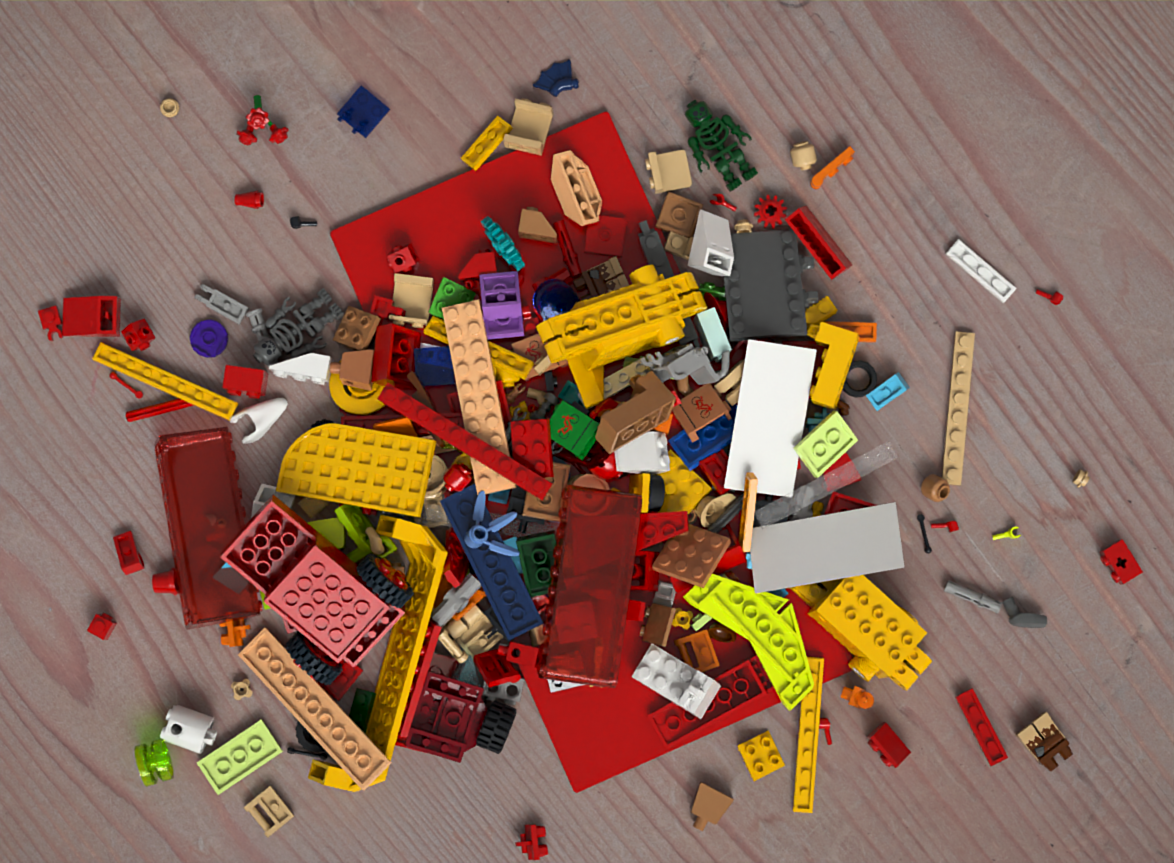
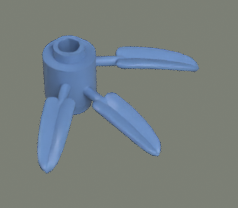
[464,491,520,556]

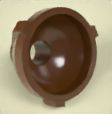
[708,622,737,643]

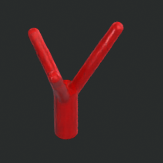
[556,451,593,474]

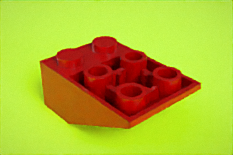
[62,296,121,337]

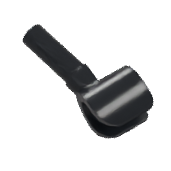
[290,216,317,229]

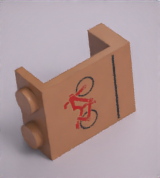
[510,334,568,381]
[672,383,732,443]

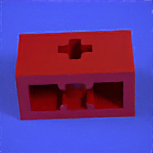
[1100,539,1143,585]

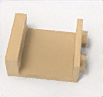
[503,98,554,156]
[389,273,434,328]

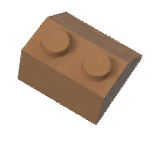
[518,207,557,244]

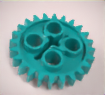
[480,216,525,271]

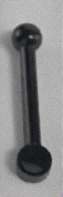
[917,514,932,554]
[287,747,327,761]

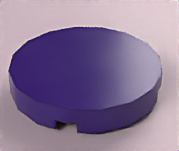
[190,319,228,358]

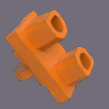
[218,611,251,647]
[841,686,874,709]

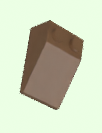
[639,603,676,647]

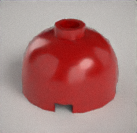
[587,449,623,480]

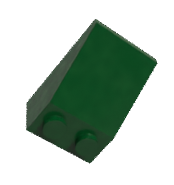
[516,530,566,597]

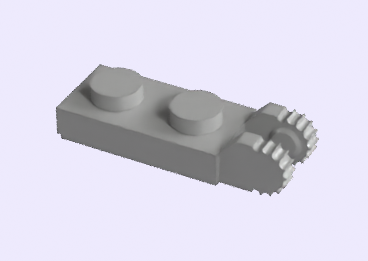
[194,284,249,325]

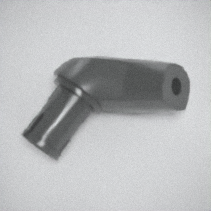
[1002,597,1047,628]

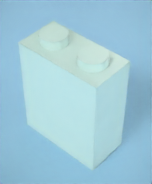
[693,307,732,363]

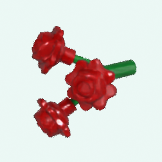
[236,95,289,146]

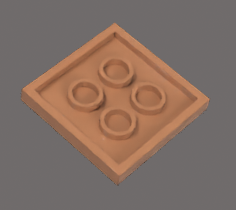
[652,524,731,588]

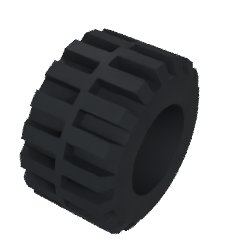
[476,700,517,754]

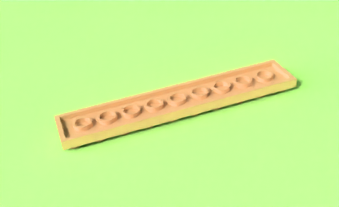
[442,300,516,495]
[238,627,392,791]

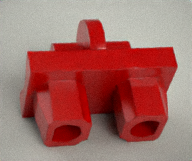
[515,824,548,860]

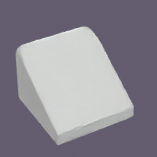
[653,581,676,607]

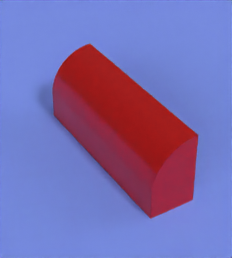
[785,205,853,280]

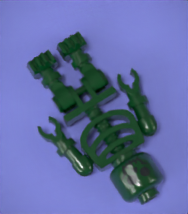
[684,100,758,192]

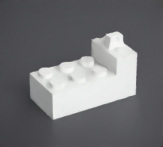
[632,644,721,719]

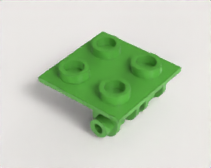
[428,277,476,319]

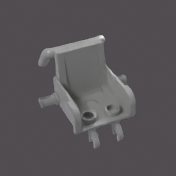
[640,343,730,385]

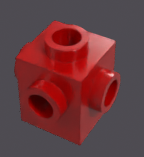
[387,243,419,273]
[121,318,155,351]

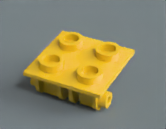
[737,730,785,781]

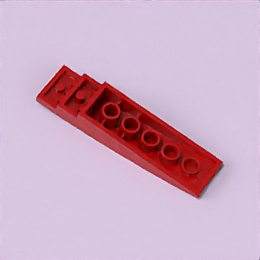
[647,654,775,750]

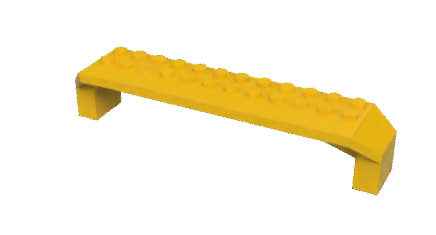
[308,515,448,792]

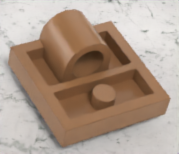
[333,306,381,351]

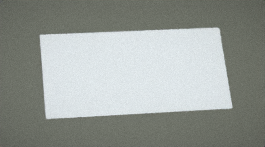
[724,339,816,497]
[750,502,904,593]

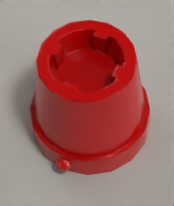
[152,567,181,596]

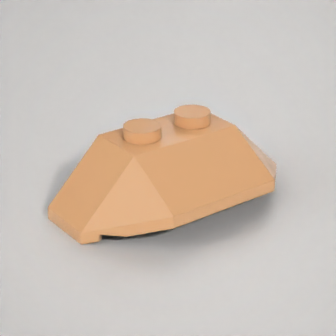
[551,150,602,226]

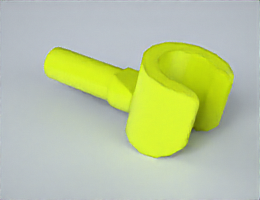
[992,527,1021,540]

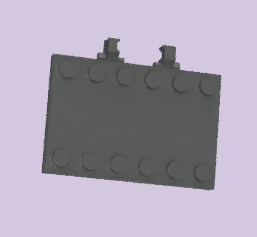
[723,229,818,341]

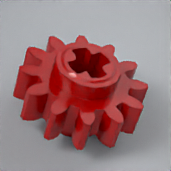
[754,194,787,229]

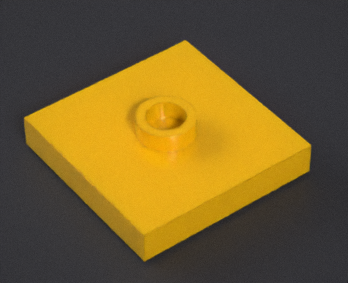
[628,473,650,514]

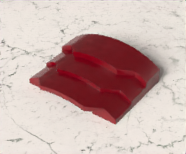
[404,670,487,763]

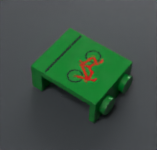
[550,400,599,461]

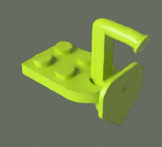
[334,504,398,563]

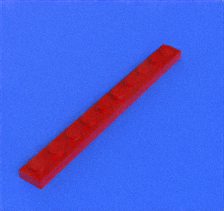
[377,382,553,501]

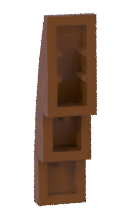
[406,371,446,448]

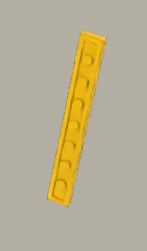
[92,342,238,421]
[793,657,824,813]

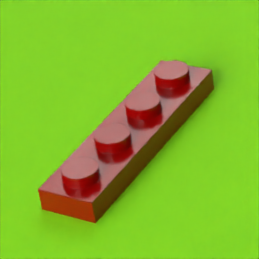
[955,688,1008,766]

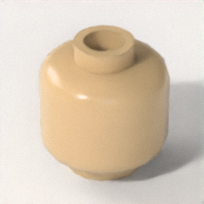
[790,141,817,170]

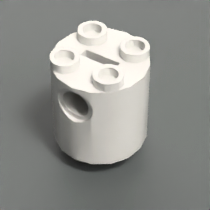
[160,705,217,754]

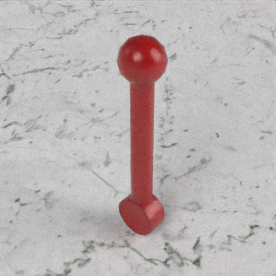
[109,372,143,399]

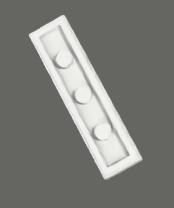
[946,239,1017,303]

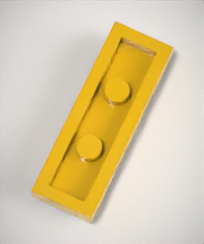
[461,115,513,171]

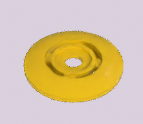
[329,359,385,415]

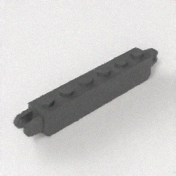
[638,220,700,348]

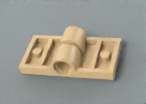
[432,605,504,660]

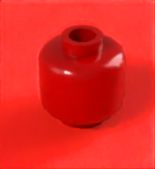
[443,463,472,492]

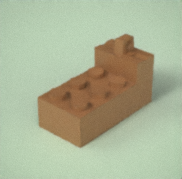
[595,371,676,454]

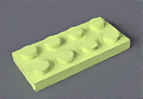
[197,719,283,795]

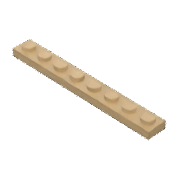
[942,332,975,486]

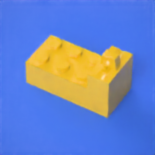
[807,322,859,410]

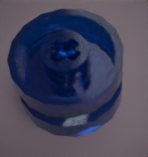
[533,279,580,321]

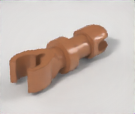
[506,383,526,404]

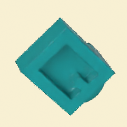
[558,380,584,407]

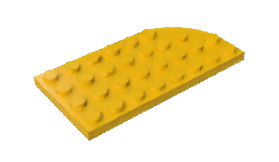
[276,423,436,518]

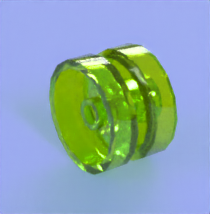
[134,738,174,787]

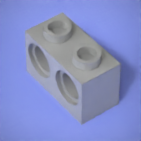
[482,678,524,705]

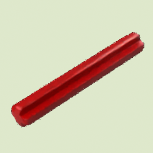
[126,398,194,422]

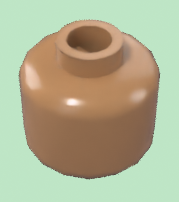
[921,474,950,502]

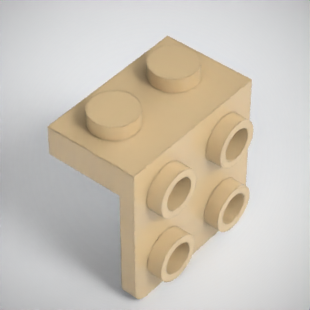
[645,150,692,194]

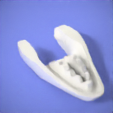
[230,398,288,444]

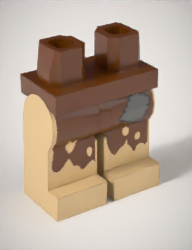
[573,256,629,301]
[1015,712,1073,771]

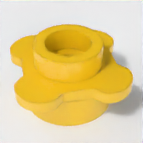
[672,608,693,630]

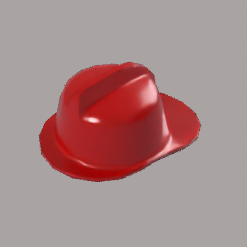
[704,292,729,332]

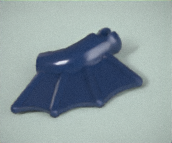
[533,59,579,97]

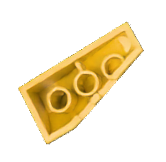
[567,355,604,408]

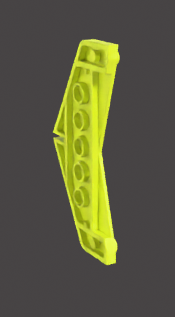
[683,574,814,711]

